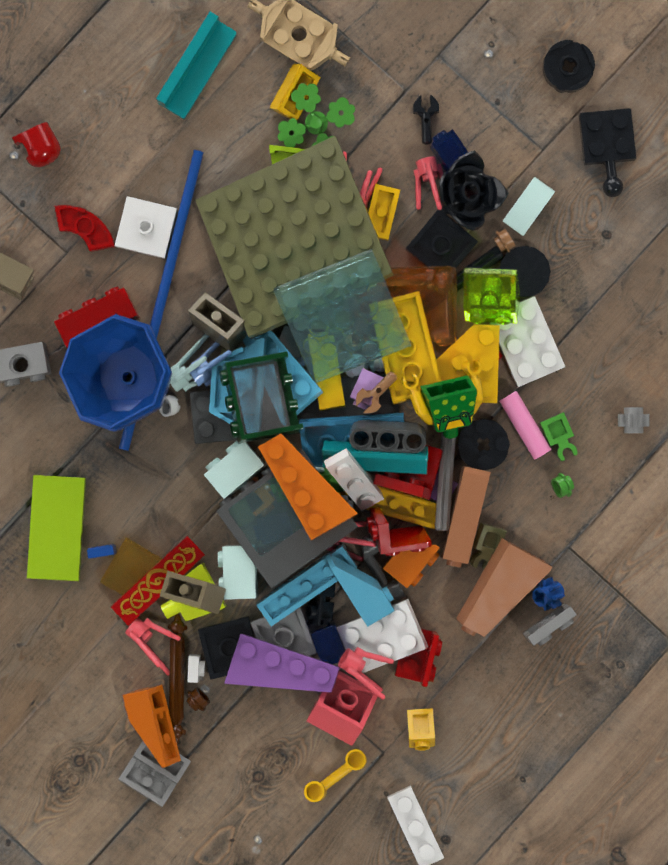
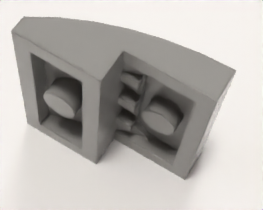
[118,741,191,807]

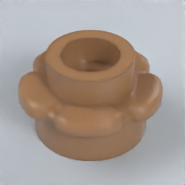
[493,229,516,253]

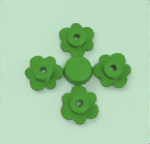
[278,83,355,148]

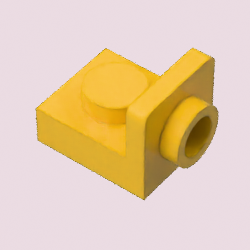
[407,708,435,751]

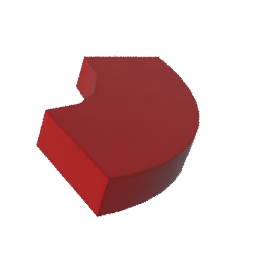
[54,205,115,252]

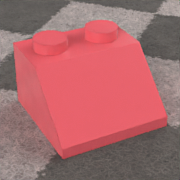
[306,671,378,746]

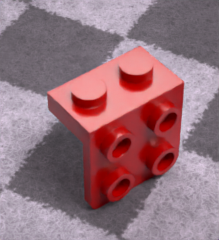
[366,507,432,556]

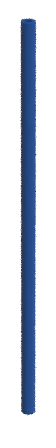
[119,150,204,451]

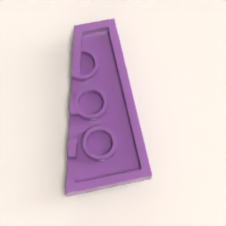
[224,633,340,693]

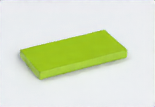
[27,475,86,581]

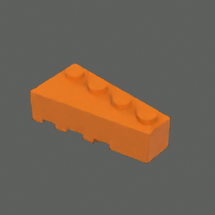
[258,434,358,541]

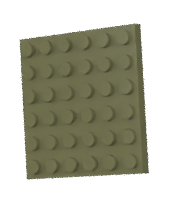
[195,136,394,339]

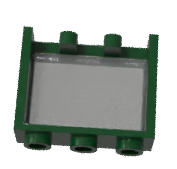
[219,351,304,444]

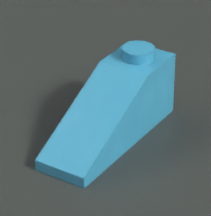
[326,554,395,627]

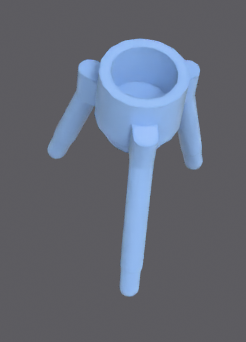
[190,341,232,387]

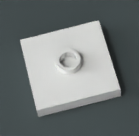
[115,196,177,259]

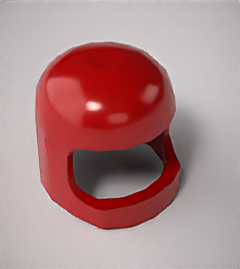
[12,122,61,167]

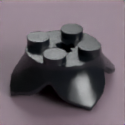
[438,150,509,231]

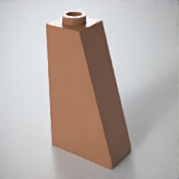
[441,466,491,568]
[456,538,552,637]

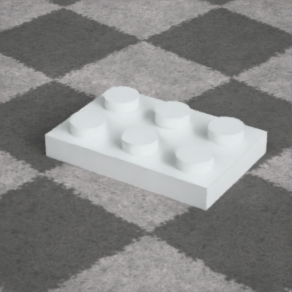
[487,296,565,388]
[337,599,428,673]

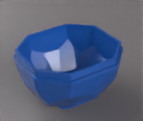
[59,314,172,432]

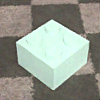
[204,441,266,499]
[218,544,258,600]

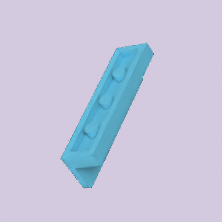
[256,543,358,626]

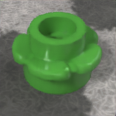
[551,473,574,498]

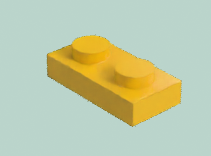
[368,184,400,241]

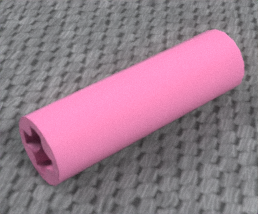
[499,391,552,460]

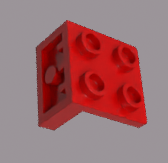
[373,441,443,500]
[395,628,443,687]

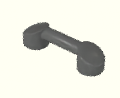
[362,534,406,600]

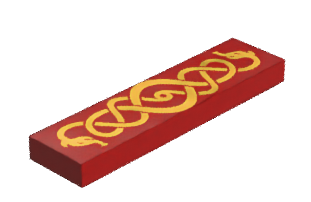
[111,536,205,626]

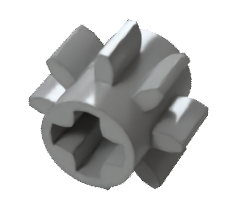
[618,407,650,433]

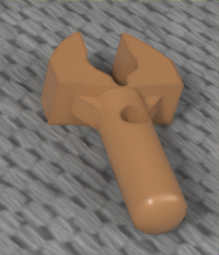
[356,371,397,414]

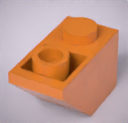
[382,544,440,588]

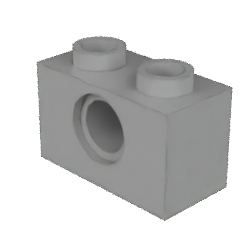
[0,342,52,387]

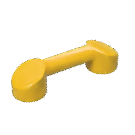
[304,749,367,802]

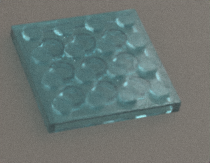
[274,249,411,383]

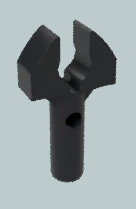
[413,95,439,145]

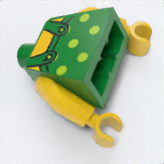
[401,360,483,439]

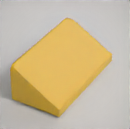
[270,64,321,121]

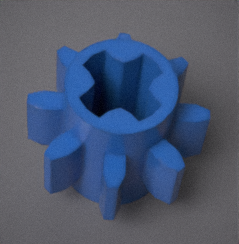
[532,577,565,611]

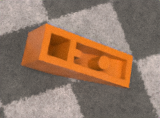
[123,685,181,768]

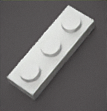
[324,448,384,511]
[387,785,444,865]

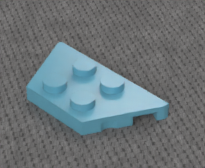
[209,338,267,434]

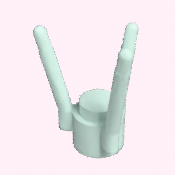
[170,334,209,392]

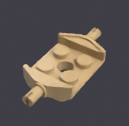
[248,0,351,71]

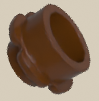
[187,687,210,711]

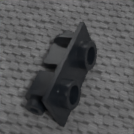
[306,583,336,626]

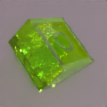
[463,268,520,325]

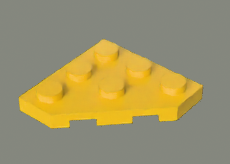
[436,324,500,404]

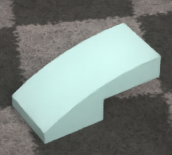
[503,177,555,236]

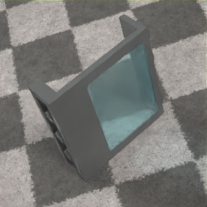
[217,449,358,589]

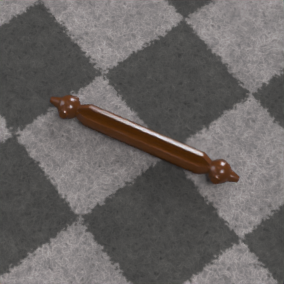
[168,614,187,745]

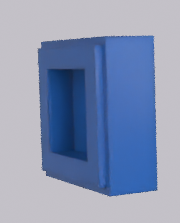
[87,544,117,559]

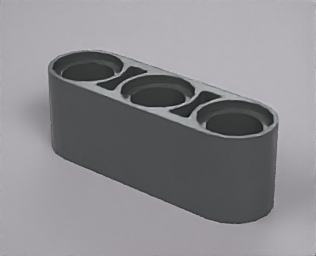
[349,420,426,454]

